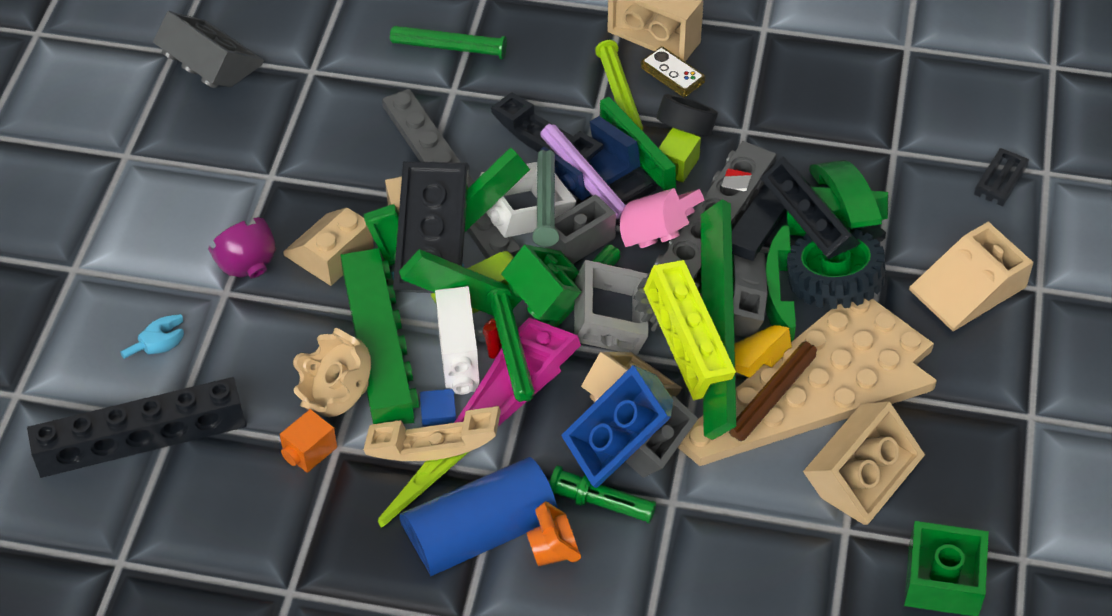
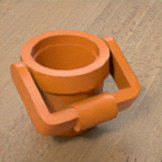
[526,501,581,567]

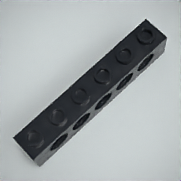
[27,377,246,478]

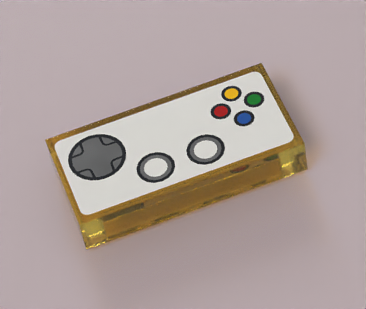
[641,46,705,98]

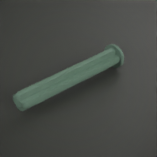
[533,149,559,247]

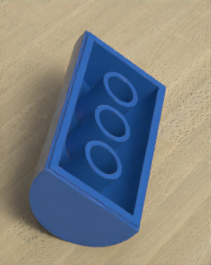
[399,457,558,576]

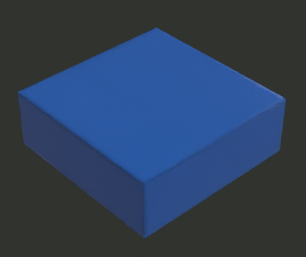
[420,389,456,426]

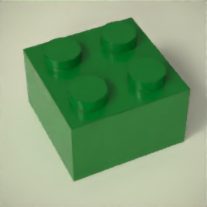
[904,521,989,616]

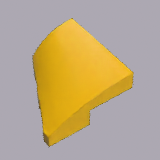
[734,325,792,378]

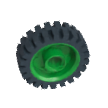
[787,228,886,309]

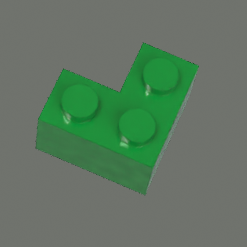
[501,244,582,321]

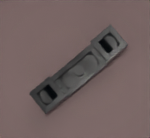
[491,92,603,162]

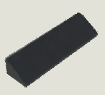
[760,157,860,259]

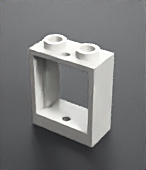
[480,162,576,238]
[435,286,479,395]

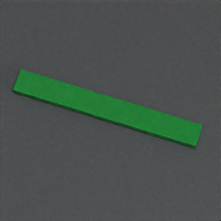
[700,199,737,440]

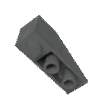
[732,252,767,338]

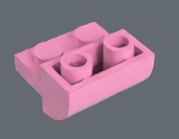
[620,188,705,248]

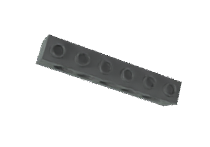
[654,141,777,289]

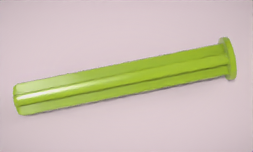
[595,40,643,130]

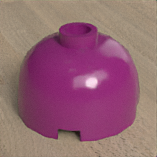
[208,217,276,279]

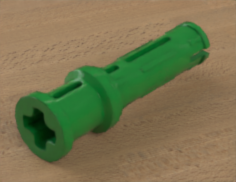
[549,465,657,524]

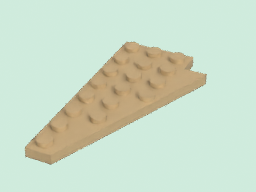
[678,298,937,466]

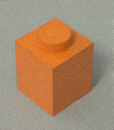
[280,409,337,473]

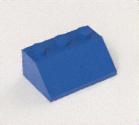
[561,365,673,488]

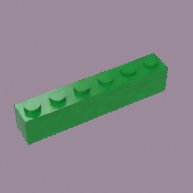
[341,248,419,424]

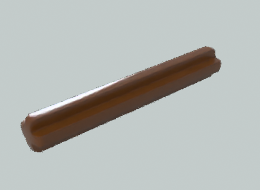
[729,341,817,441]

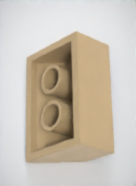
[803,401,925,525]

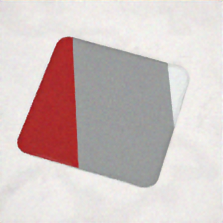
[722,169,752,191]

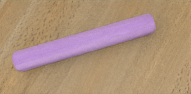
[540,124,626,219]

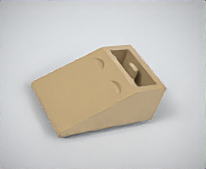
[909,222,1033,332]

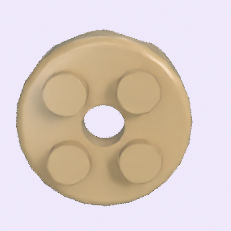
[293,328,371,417]

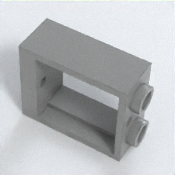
[574,260,648,355]

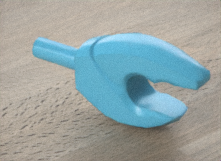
[120,314,184,359]

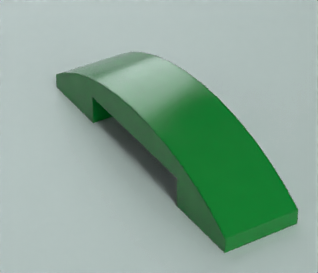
[809,160,882,229]
[765,226,796,342]

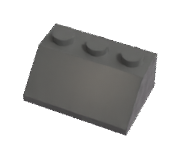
[153,11,264,88]

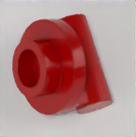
[483,318,502,359]

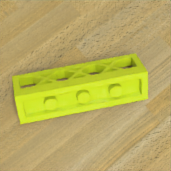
[643,260,736,401]

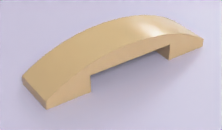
[363,406,501,461]

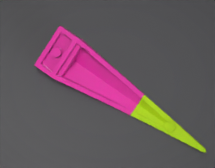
[378,317,581,528]

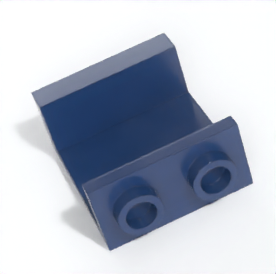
[540,116,640,200]

